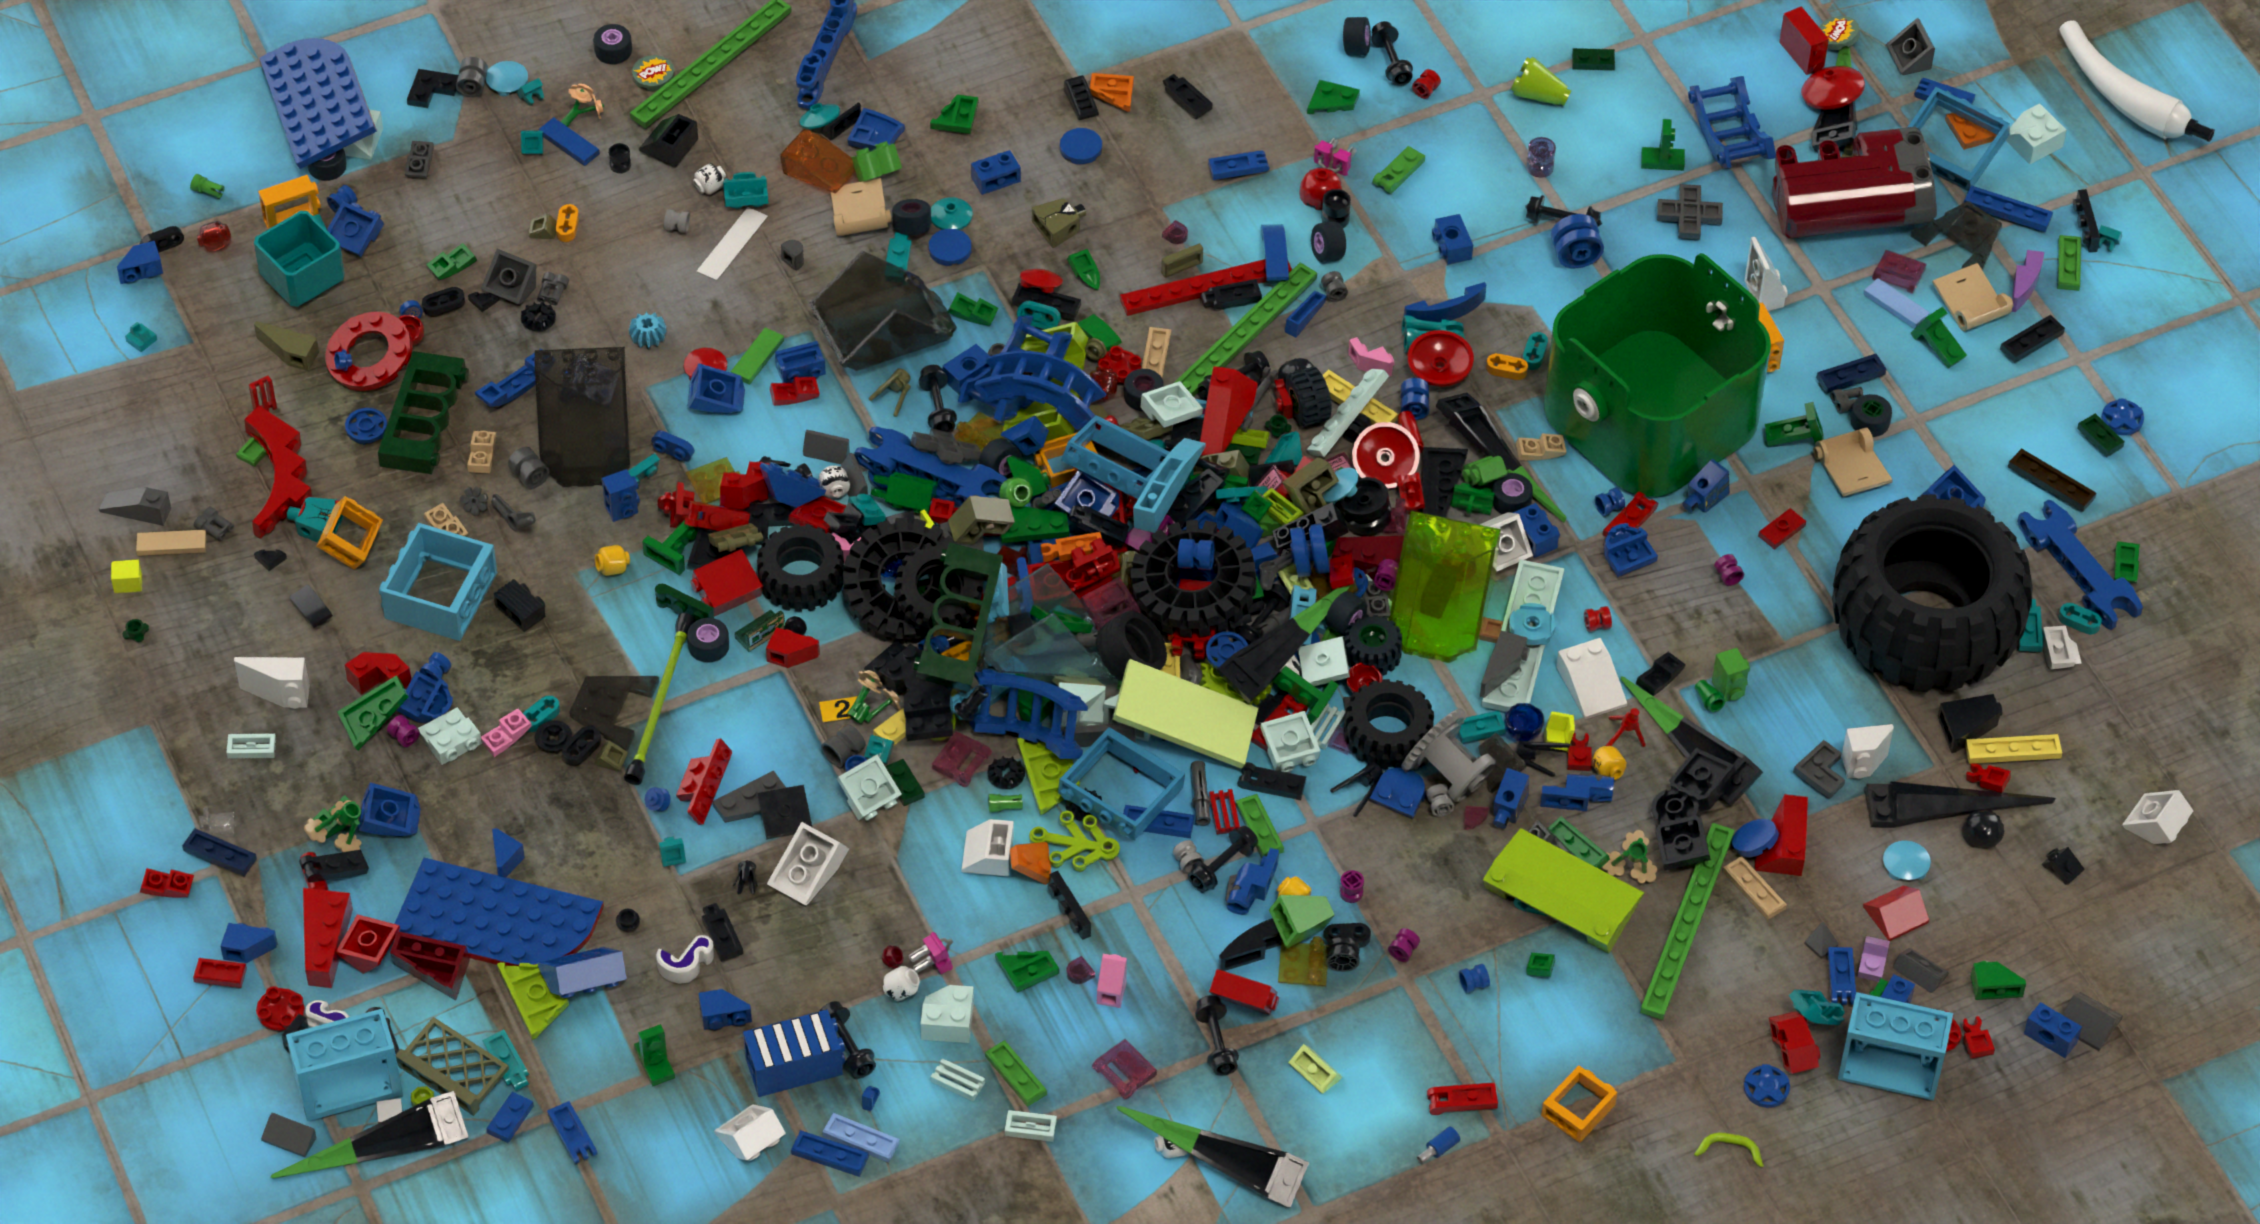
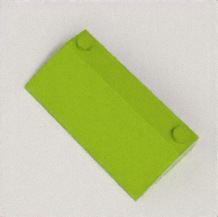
[1002,322,1088,441]
[1483,828,1645,954]

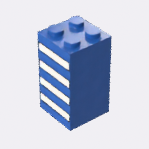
[743,1009,845,1097]

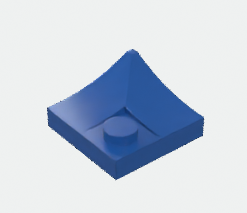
[847,108,905,150]

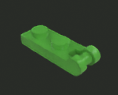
[1372,146,1425,194]

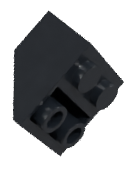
[639,114,698,167]

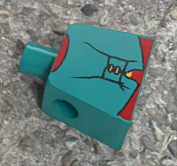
[287,497,344,543]

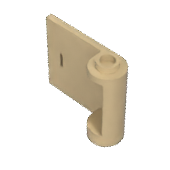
[830,178,892,237]
[1932,263,2013,331]
[1813,428,1892,497]

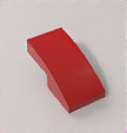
[769,377,820,406]

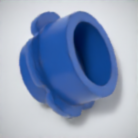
[334,349,352,371]

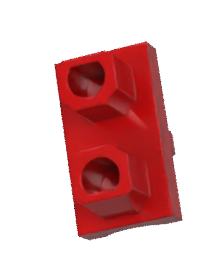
[1397,472,1425,515]
[657,482,695,528]
[1071,538,1113,578]

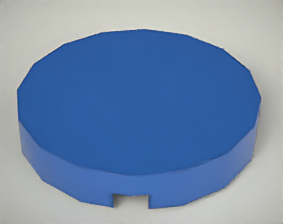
[1060,128,1102,164]
[929,229,972,266]
[1732,819,1779,857]

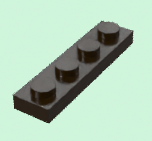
[2008,448,2097,512]

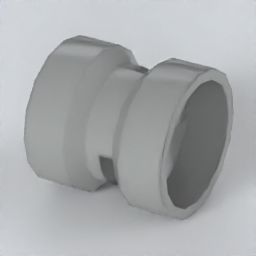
[664,209,690,233]
[1426,784,1455,817]
[1173,840,1204,873]

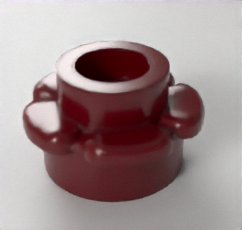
[882,945,904,969]

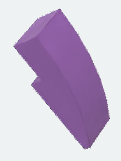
[2012,250,2044,312]

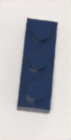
[1816,353,1886,394]
[182,828,257,877]

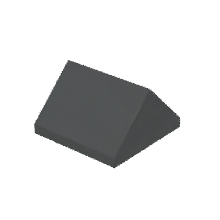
[1886,18,1935,75]
[481,249,536,305]
[2063,992,2123,1051]

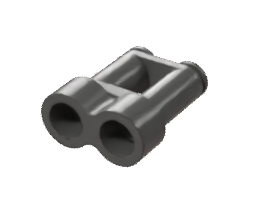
[537,272,569,305]
[1830,387,1864,413]
[1030,488,1061,509]
[194,506,234,541]

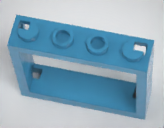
[1908,87,2010,191]
[1061,415,1170,499]
[1058,727,1185,841]

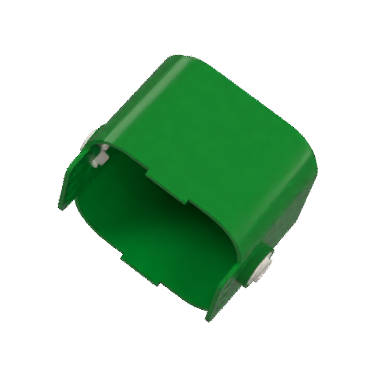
[1544,253,1771,497]

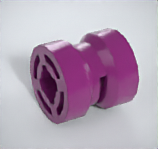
[1714,554,1745,586]
[1374,559,1401,591]
[387,715,420,747]
[1340,870,1364,903]
[1388,928,1420,962]

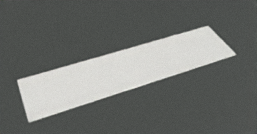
[697,207,768,280]

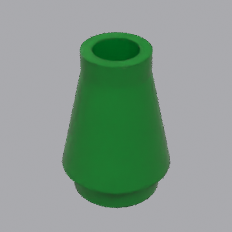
[1695,680,1725,712]

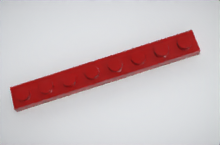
[1120,259,1292,316]

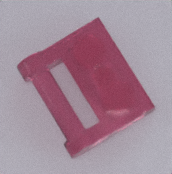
[1872,250,1927,294]
[1080,577,1140,632]
[932,731,992,787]
[1092,1039,1157,1100]

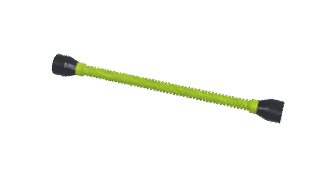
[624,613,696,785]

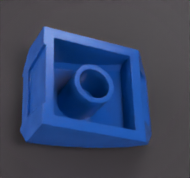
[687,363,745,413]
[1919,465,1986,508]
[1054,469,1119,517]
[357,782,421,836]

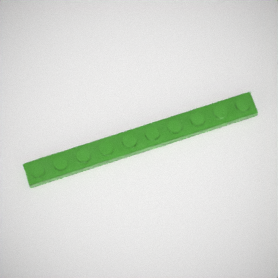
[630,0,792,129]
[1174,262,1317,397]
[1640,823,1735,1020]

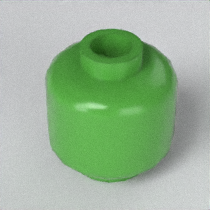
[999,478,1033,507]

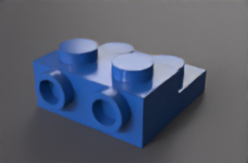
[327,201,384,257]

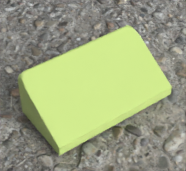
[1277,563,1313,599]
[1288,1044,1342,1093]

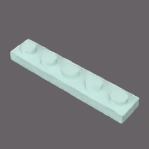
[1306,369,1389,457]

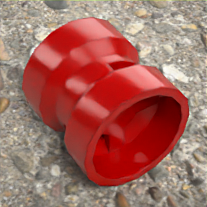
[1412,69,1441,99]
[1584,606,1612,632]

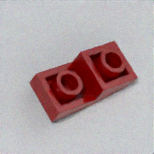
[140,868,194,898]

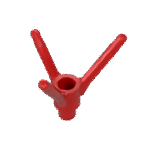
[1605,708,1646,747]

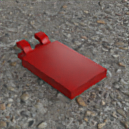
[1168,578,1217,659]

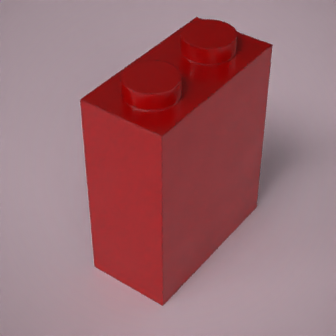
[1779,6,1829,75]
[690,549,763,617]
[1209,969,1279,1015]

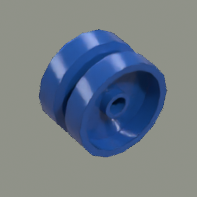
[1551,214,1604,269]
[1290,523,1330,578]

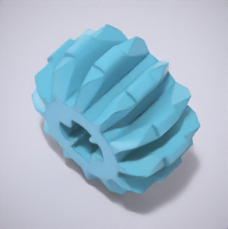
[629,311,667,348]

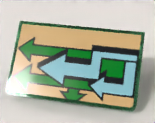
[735,610,785,652]

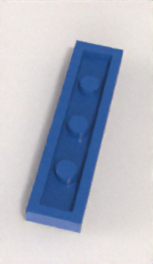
[1963,185,2053,232]

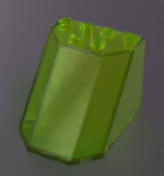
[1389,511,1501,663]

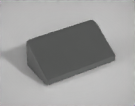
[803,429,850,465]
[840,453,868,497]
[1893,948,1949,993]
[261,1113,317,1157]

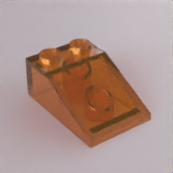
[780,129,856,193]

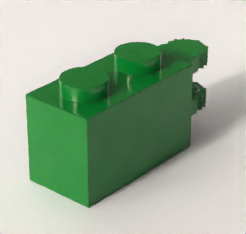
[871,472,938,513]

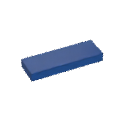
[539,117,600,166]
[1123,805,1195,839]
[791,1130,869,1177]

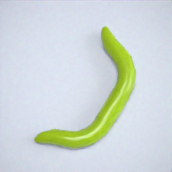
[1694,1132,1764,1167]

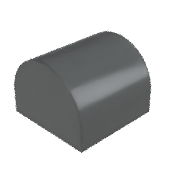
[781,240,804,271]

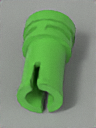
[190,174,225,199]
[988,794,1023,813]

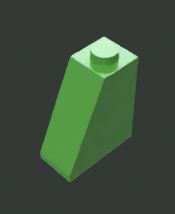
[1269,895,1335,948]

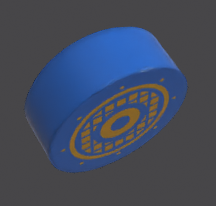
[399,300,423,318]

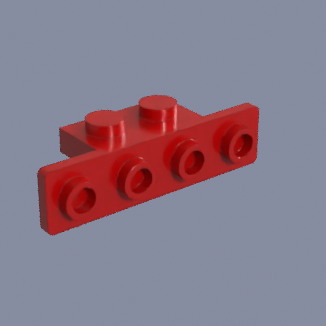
[676,738,732,825]

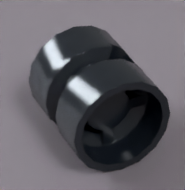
[1322,189,1351,228]

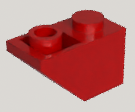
[766,627,820,668]

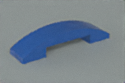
[1261,224,1289,281]
[1404,282,1487,322]
[475,349,556,407]

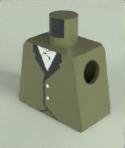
[1032,198,1086,248]

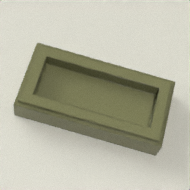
[1161,243,1203,278]

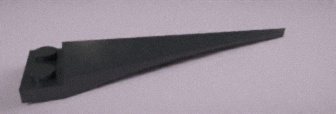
[1865,781,2056,828]

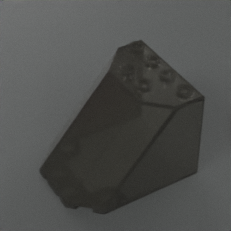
[809,250,957,371]
[535,347,630,487]

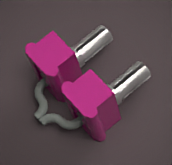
[1314,138,1357,176]
[909,932,953,974]

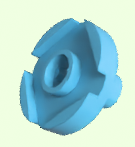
[1509,603,1556,645]

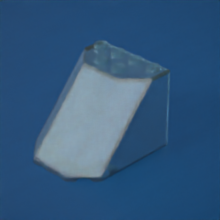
[982,563,1116,680]

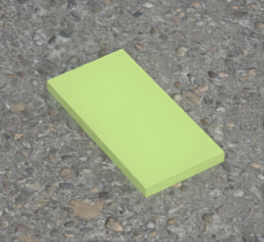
[1112,659,1258,769]

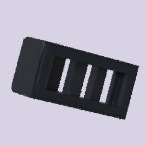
[1064,75,1099,120]

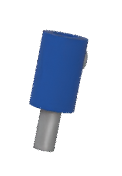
[1417,1126,1460,1163]

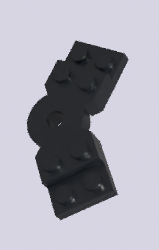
[864,641,953,742]
[1651,748,1736,871]

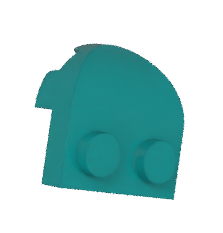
[723,172,769,208]
[1789,989,1845,1025]

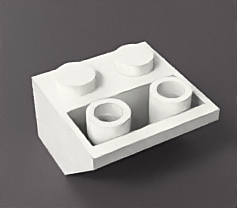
[962,819,1014,876]

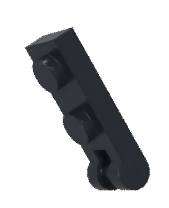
[1237,762,1306,800]
[299,850,369,882]

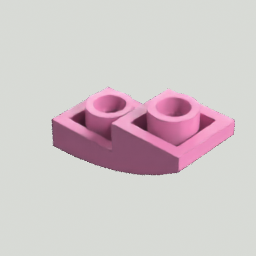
[481,709,532,757]

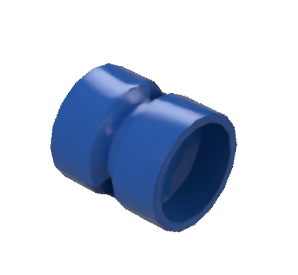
[1401,378,1429,420]
[1178,538,1214,571]

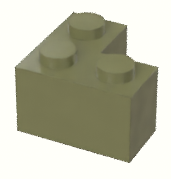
[1282,457,1339,515]
[948,495,1015,545]

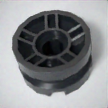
[1326,937,1360,972]

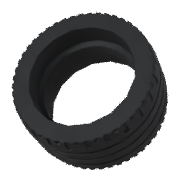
[1096,611,1167,682]

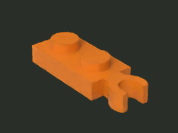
[1040,532,1102,562]

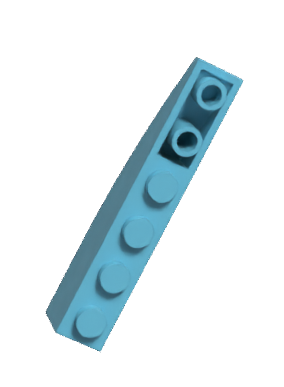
[1133,438,1206,533]

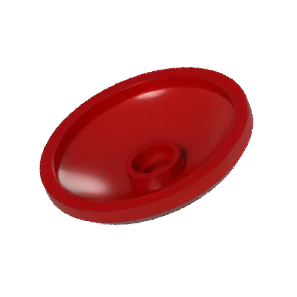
[1801,66,1865,110]
[1407,330,1474,387]
[1352,422,1420,489]

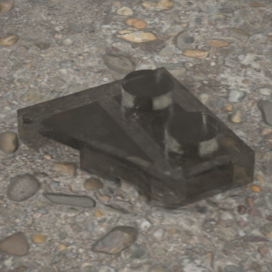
[1478,733,1526,794]

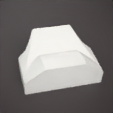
[2042,626,2081,669]

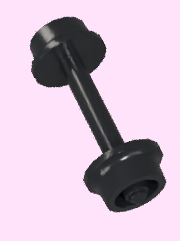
[1371,21,1413,86]
[1525,195,1602,227]
[1198,351,1270,401]
[919,364,957,432]
[1233,584,1291,645]
[1188,826,1258,892]
[1195,995,1239,1076]
[820,1001,876,1078]

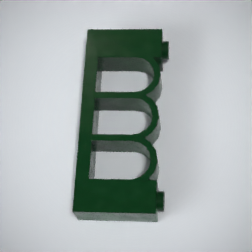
[377,351,469,475]
[913,542,1003,692]

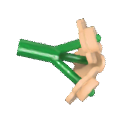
[561,84,604,127]

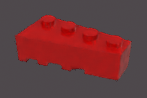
[303,888,353,988]

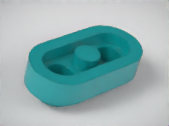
[1017,301,1061,329]

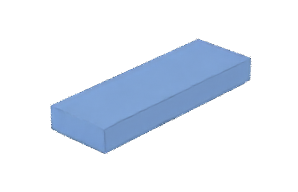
[1864,278,1930,329]
[822,1113,900,1163]

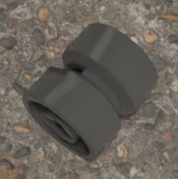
[456,57,488,97]
[508,447,550,489]
[821,724,866,768]

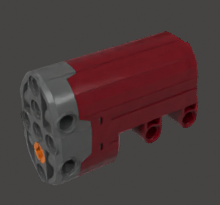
[1772,127,1937,239]

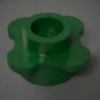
[1265,415,1292,437]
[122,619,149,642]

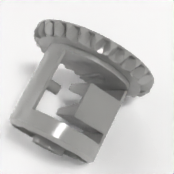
[1402,708,1496,802]

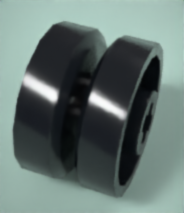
[1340,477,1393,535]

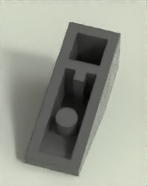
[99,487,171,526]
[1480,630,1530,698]

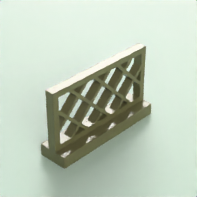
[396,1017,509,1116]

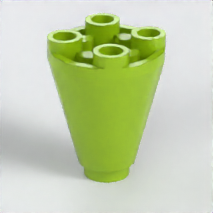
[1510,57,1571,106]

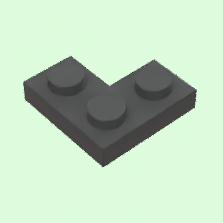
[1793,740,1845,799]

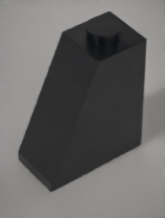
[1938,694,2003,753]

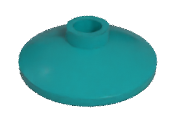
[799,103,840,129]
[931,197,973,230]

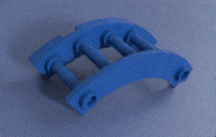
[1688,76,1776,168]
[958,315,1073,421]
[974,351,1106,430]
[969,669,1088,759]

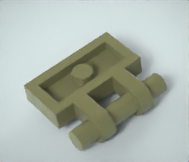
[1119,417,1172,441]
[708,523,763,552]

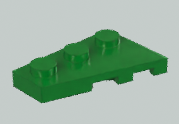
[1001,506,1069,543]
[337,675,409,751]

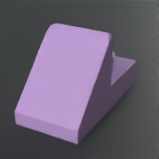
[1857,936,1890,982]

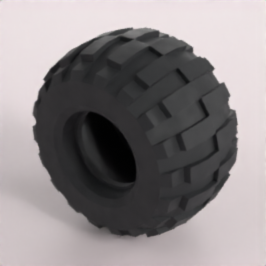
[1832,494,2033,692]

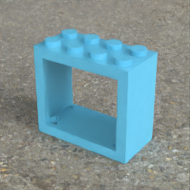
[379,523,498,641]
[1838,992,1953,1101]
[286,1008,403,1122]

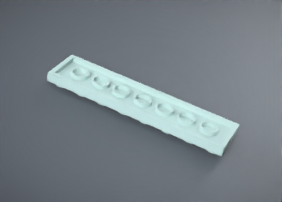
[1482,559,1564,716]

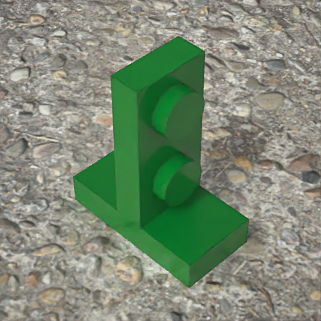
[1641,119,1685,171]
[1910,306,1967,369]
[1765,402,1824,446]
[642,520,698,576]
[1273,666,1339,725]
[634,1024,675,1087]

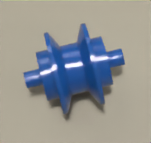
[645,787,671,812]

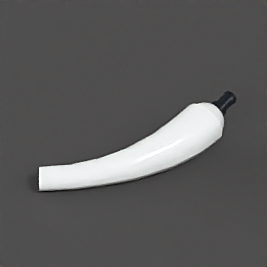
[2059,21,2215,142]

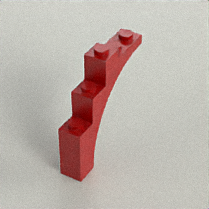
[244,405,312,539]

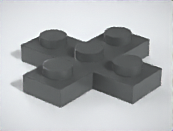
[1657,184,1723,239]
[911,428,981,464]

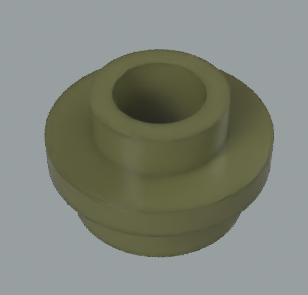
[1085,338,1107,360]

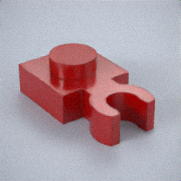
[1274,379,1293,419]
[1567,733,1592,771]
[1966,763,2011,793]
[1962,1016,1995,1059]

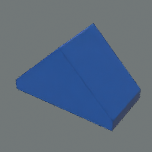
[492,828,525,877]

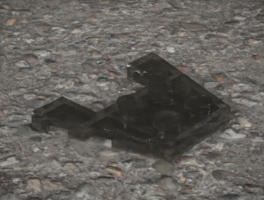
[1911,201,2002,271]
[569,676,659,751]

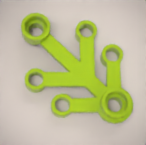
[1029,811,1120,872]

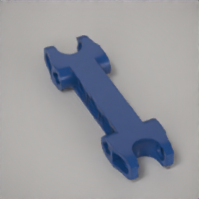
[796,0,857,110]
[854,427,1007,507]
[2017,500,2143,630]

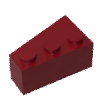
[1332,535,1410,586]
[390,931,470,1000]

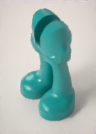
[1402,315,1465,353]

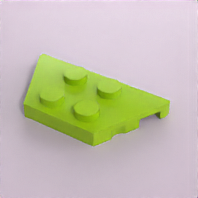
[1017,738,1080,815]
[497,963,569,1040]

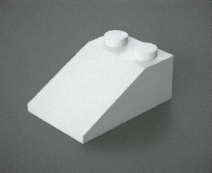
[1744,237,1788,311]
[1556,638,1627,719]
[234,657,310,709]
[767,822,849,906]

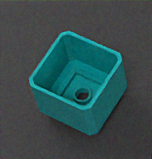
[254,211,345,307]

